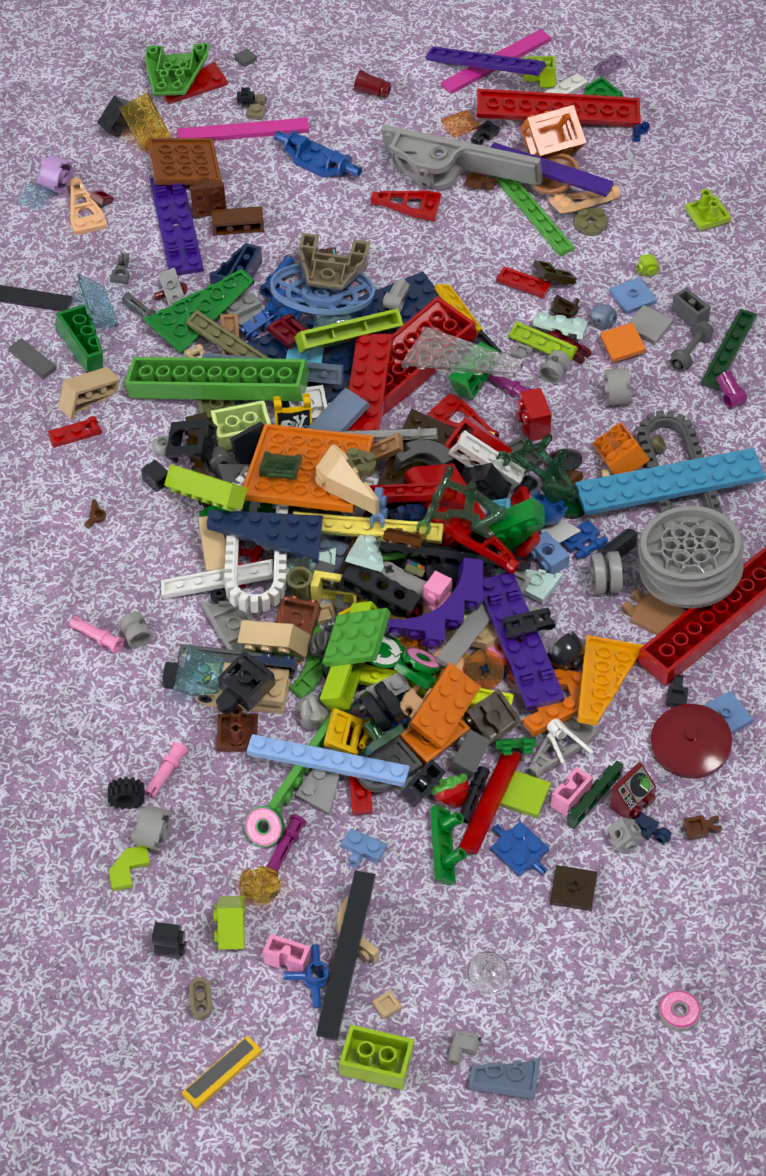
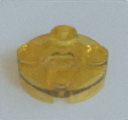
[239,866,282,904]

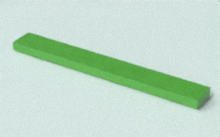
[492,175,575,257]

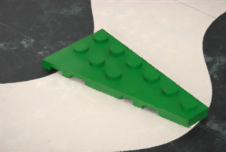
[143,269,254,355]

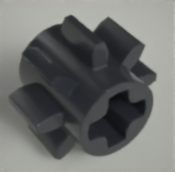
[237,87,255,107]

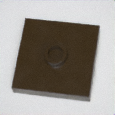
[550,865,597,911]

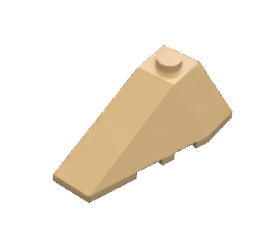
[315,444,379,515]

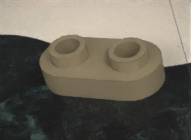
[189,977,212,1020]

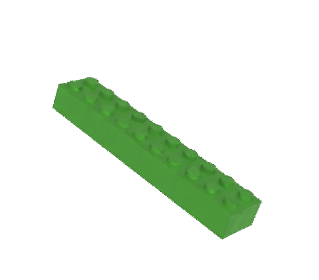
[125,357,310,401]

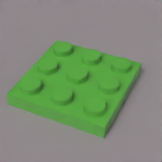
[322,608,391,667]

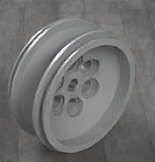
[638,506,744,608]

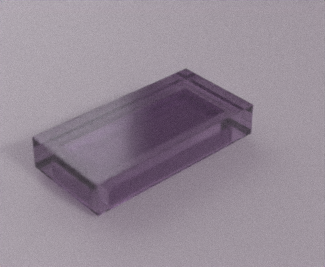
[593,52,627,79]

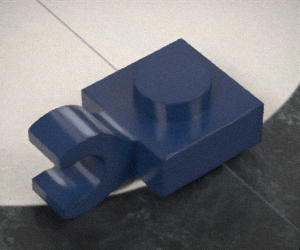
[394,503,429,522]

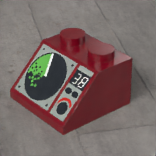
[610,762,656,819]

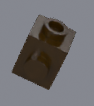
[550,295,580,319]

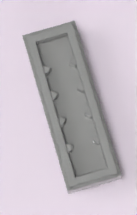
[158,268,185,306]

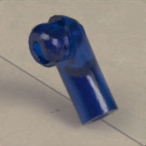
[632,121,650,142]

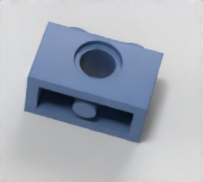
[528,531,570,574]

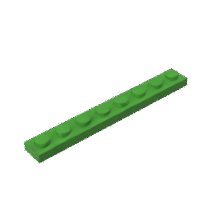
[264,703,353,823]

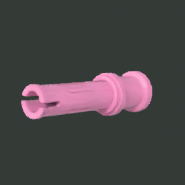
[69,616,124,654]
[145,742,189,799]

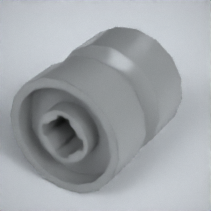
[539,350,571,384]
[119,612,152,649]

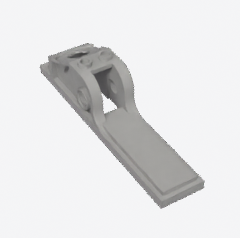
[381,124,543,190]

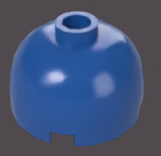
[532,491,568,525]

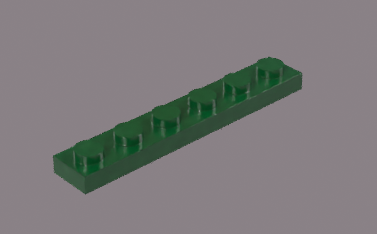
[701,309,757,391]

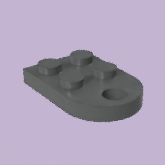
[358,736,423,792]

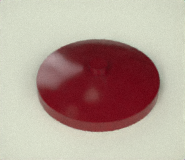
[651,704,732,779]

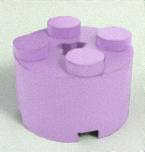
[37,155,74,193]

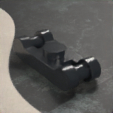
[501,608,556,639]

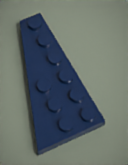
[207,510,323,564]

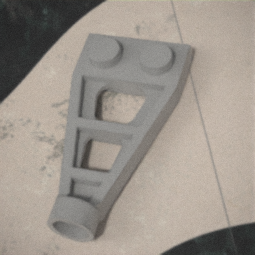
[526,715,598,778]

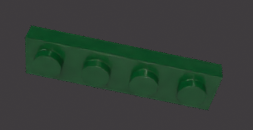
[567,761,623,829]

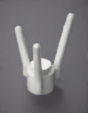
[547,718,593,764]

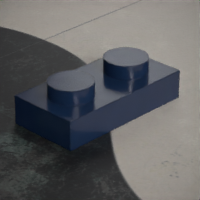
[257,654,298,672]

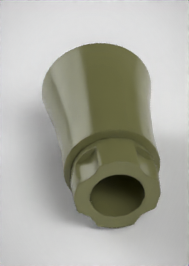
[286,566,313,601]

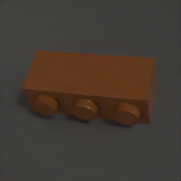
[211,206,264,236]

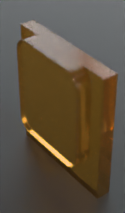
[441,110,480,137]

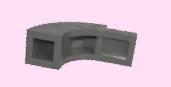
[392,440,455,471]

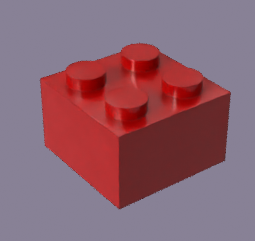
[516,388,552,442]

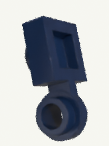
[635,813,672,845]

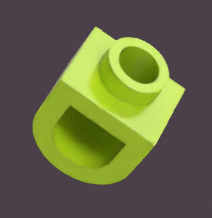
[637,254,660,277]

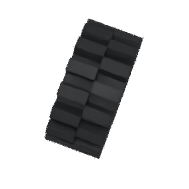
[108,777,145,810]

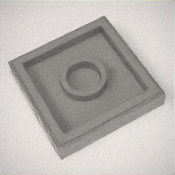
[628,305,674,345]

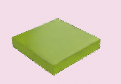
[499,771,551,819]

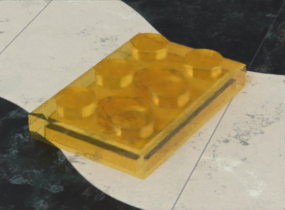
[119,92,171,152]

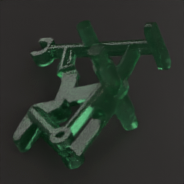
[496,434,579,503]
[416,465,507,538]

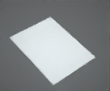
[541,519,581,543]

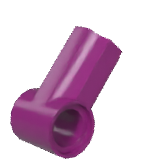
[716,371,747,409]

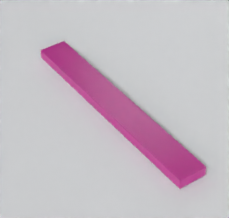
[441,29,551,94]
[177,117,309,141]

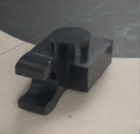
[666,674,688,707]

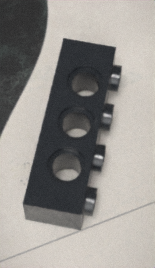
[339,563,421,619]

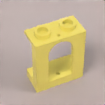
[311,570,363,604]

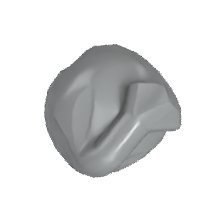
[296,694,330,730]

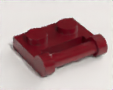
[267,313,308,349]

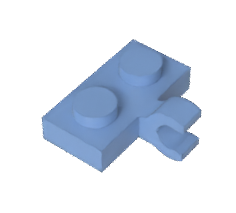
[370,487,388,528]
[341,828,387,869]

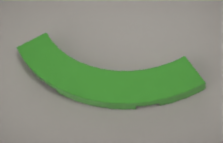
[289,623,323,699]

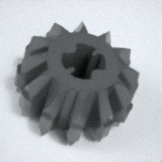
[309,630,332,658]

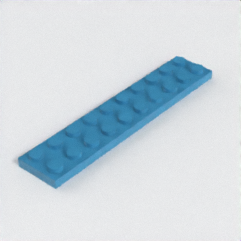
[575,448,766,515]

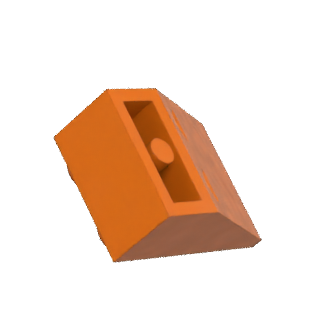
[592,422,650,475]

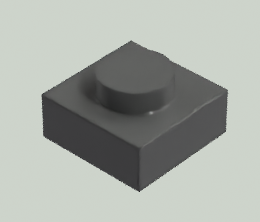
[336,595,348,615]

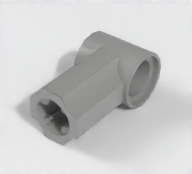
[383,278,410,312]

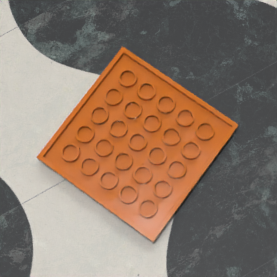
[243,424,374,513]

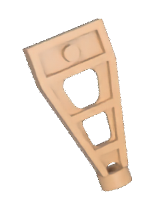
[69,178,108,236]
[548,185,620,213]

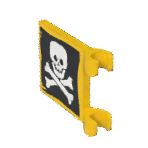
[273,393,312,428]

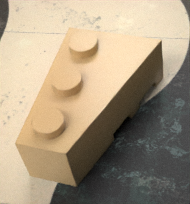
[59,367,120,420]
[198,516,226,572]
[237,620,311,658]

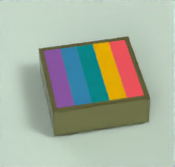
[405,559,425,577]

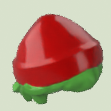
[431,773,470,808]

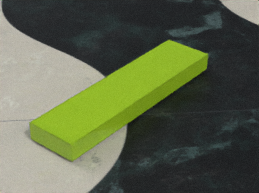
[508,321,578,361]

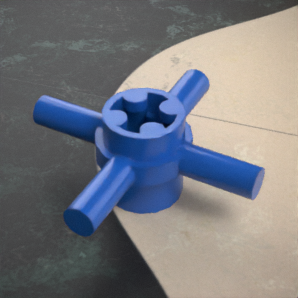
[283,944,331,1009]

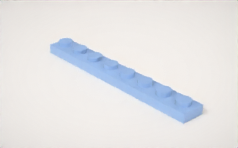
[247,734,410,787]

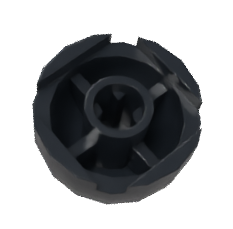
[547,631,585,670]

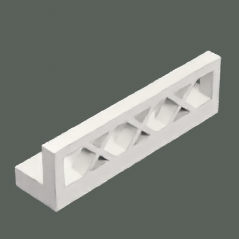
[448,431,525,491]

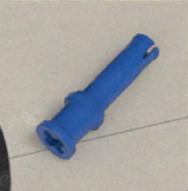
[259,255,294,298]

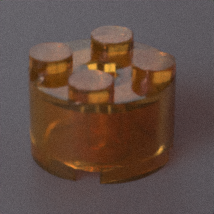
[463,649,504,689]

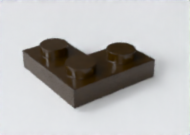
[532,260,577,285]

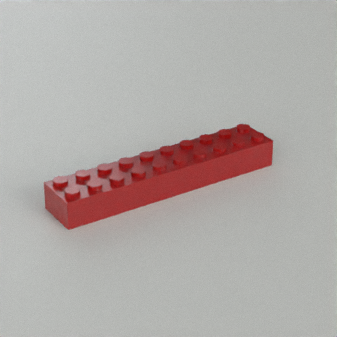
[637,547,766,686]

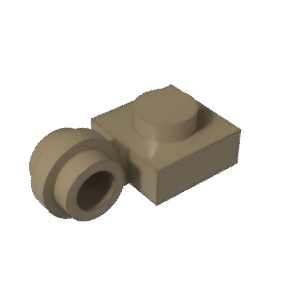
[246,94,267,121]

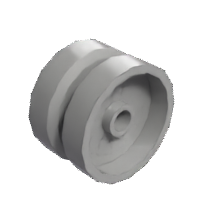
[589,551,623,595]

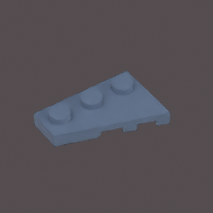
[469,1057,541,1099]

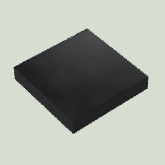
[230,421,264,464]

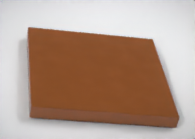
[147,138,222,185]

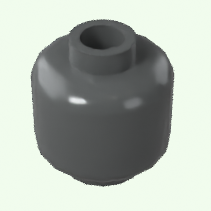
[206,446,232,473]

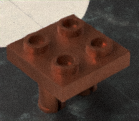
[190,177,227,218]
[216,706,258,752]

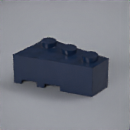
[209,243,263,284]

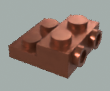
[275,595,322,641]

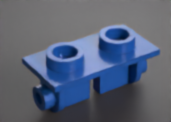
[239,309,275,341]

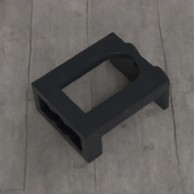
[165,419,218,463]

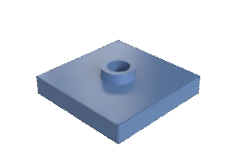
[609,277,657,315]
[704,691,754,734]

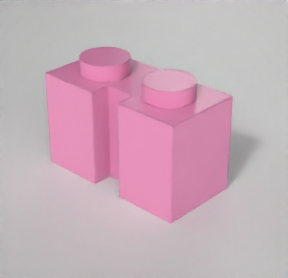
[423,571,452,613]
[551,767,593,818]
[263,934,311,972]

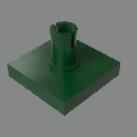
[358,718,405,757]

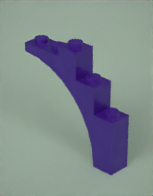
[384,558,483,649]

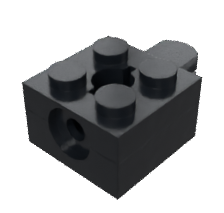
[216,651,276,714]

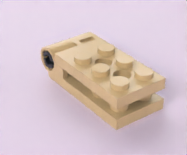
[195,661,290,715]

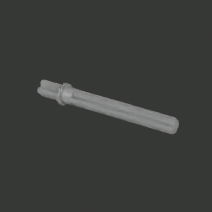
[340,427,438,441]

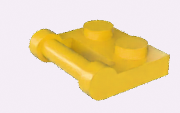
[323,708,365,755]

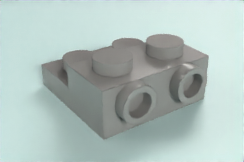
[223,292,263,336]

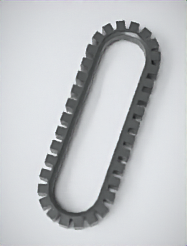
[637,410,723,514]

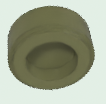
[651,434,667,454]

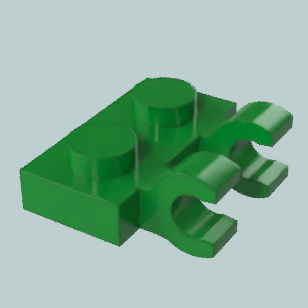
[494,737,537,756]

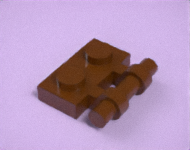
[383,527,427,548]

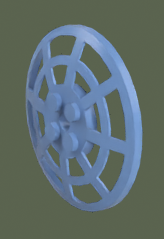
[270,263,375,315]

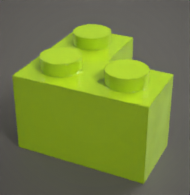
[524,55,557,88]
[213,896,246,950]

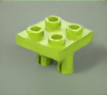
[685,189,731,231]

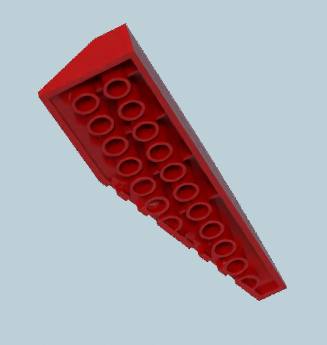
[382,296,477,416]

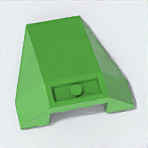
[145,43,210,96]

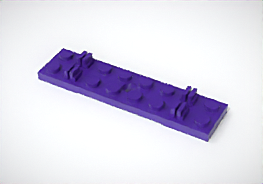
[149,178,204,276]
[483,573,565,711]

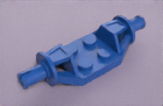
[274,130,362,178]

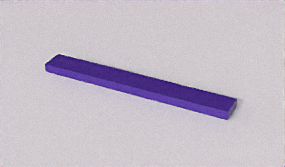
[426,46,546,76]
[490,142,614,197]

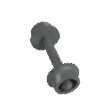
[670,321,713,372]

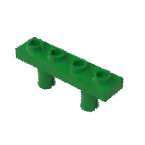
[430,805,467,886]

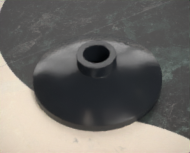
[545,448,582,472]

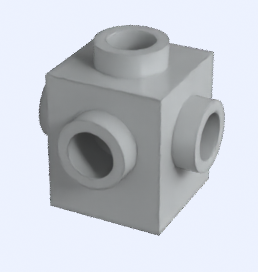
[607,817,643,852]

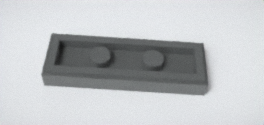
[8,338,57,379]

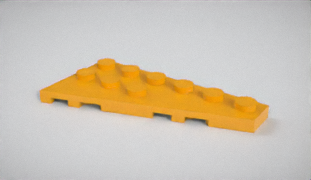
[577,635,644,726]

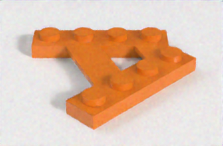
[508,668,582,737]

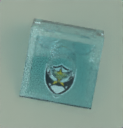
[173,646,225,696]

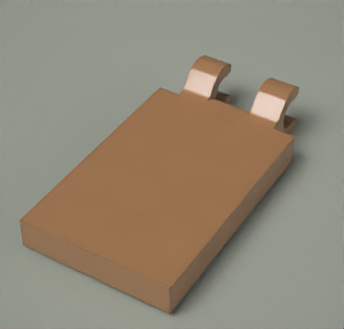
[621,588,686,635]

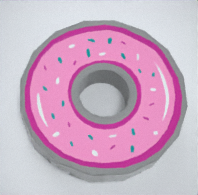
[658,990,702,1032]

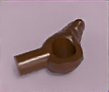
[84,499,106,529]

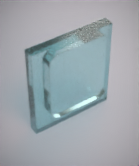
[16,182,54,210]

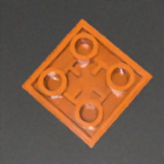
[600,322,646,363]

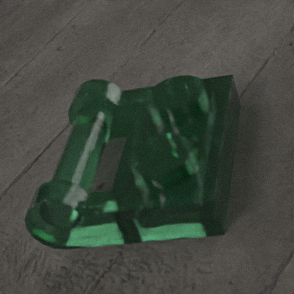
[259,451,303,480]

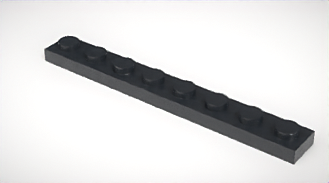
[377,536,531,571]

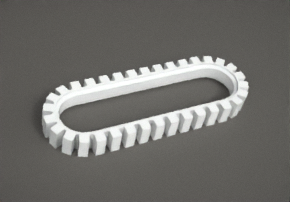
[224,472,289,613]

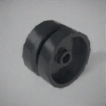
[359,681,407,733]

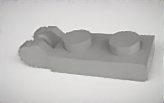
[353,672,411,711]

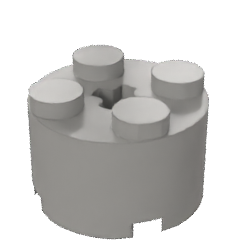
[604,368,632,406]
[131,805,173,851]

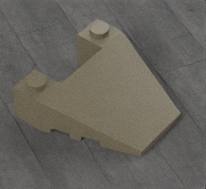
[299,233,370,290]

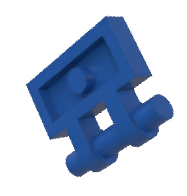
[560,520,608,560]

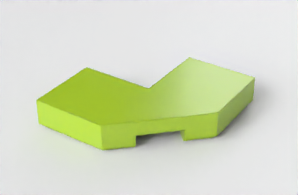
[109,846,150,892]

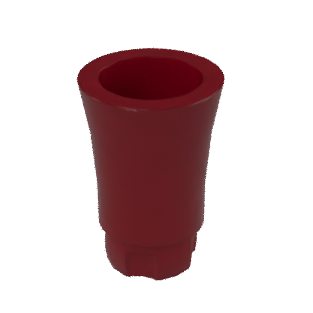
[354,70,392,98]

